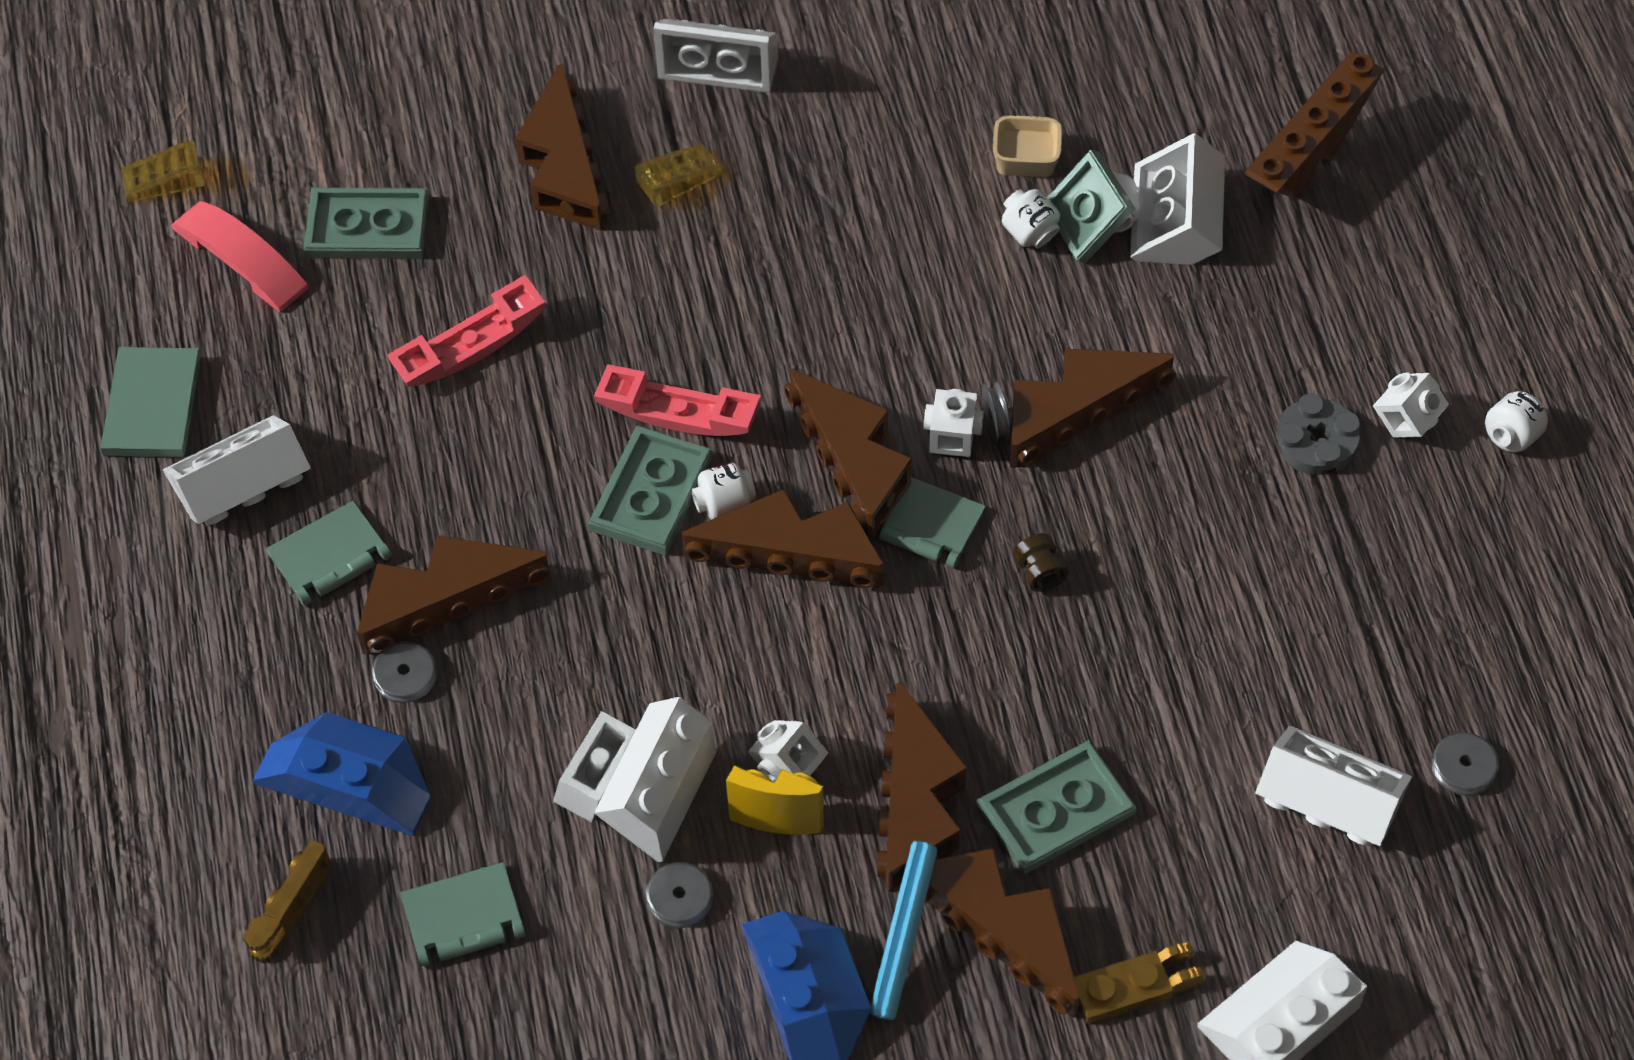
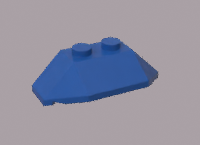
[253,712,431,837]
[742,911,871,1060]

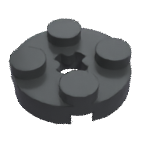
[1276,394,1360,475]

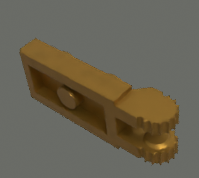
[243,839,333,963]
[1074,942,1206,1024]

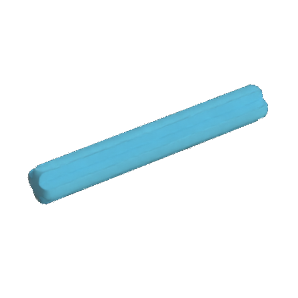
[870,841,937,1020]

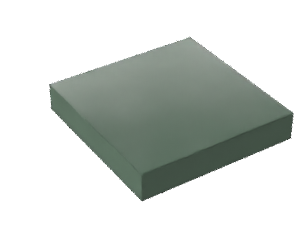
[1047,150,1136,263]

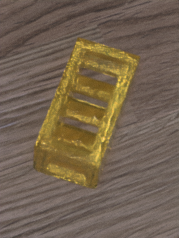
[121,140,205,202]
[635,143,723,208]

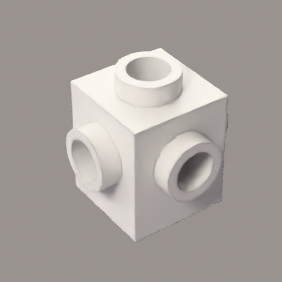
[1373,373,1449,437]
[924,389,984,457]
[748,720,829,783]

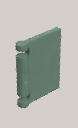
[863,477,986,569]
[266,501,392,606]
[400,862,526,967]

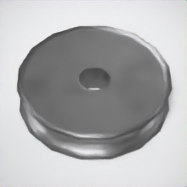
[982,381,1010,444]
[372,641,437,703]
[1431,732,1499,796]
[646,862,713,929]

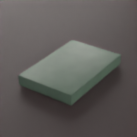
[303,188,430,259]
[100,347,201,457]
[588,425,713,556]
[977,740,1137,875]

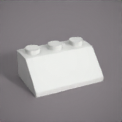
[654,19,778,93]
[1130,133,1225,265]
[163,415,311,525]
[594,697,717,862]
[1255,726,1412,846]
[1197,941,1367,1060]

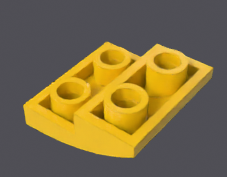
[726,766,824,835]

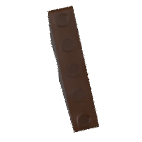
[1244,51,1385,198]
[515,64,609,231]
[1010,348,1176,468]
[784,369,911,539]
[682,490,883,588]
[357,535,550,655]
[877,682,966,891]
[924,849,1079,1017]

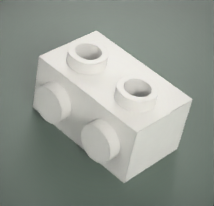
[553,711,636,822]

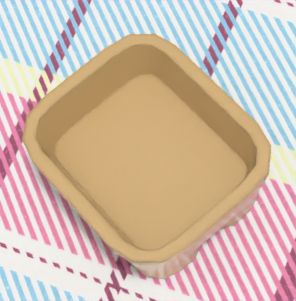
[993,115,1062,177]

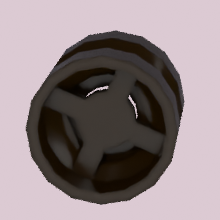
[1013,533,1068,592]

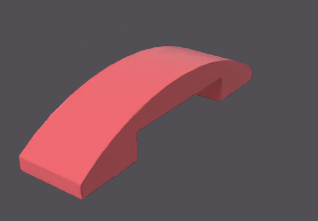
[171,201,309,313]
[387,275,547,387]
[594,364,762,436]

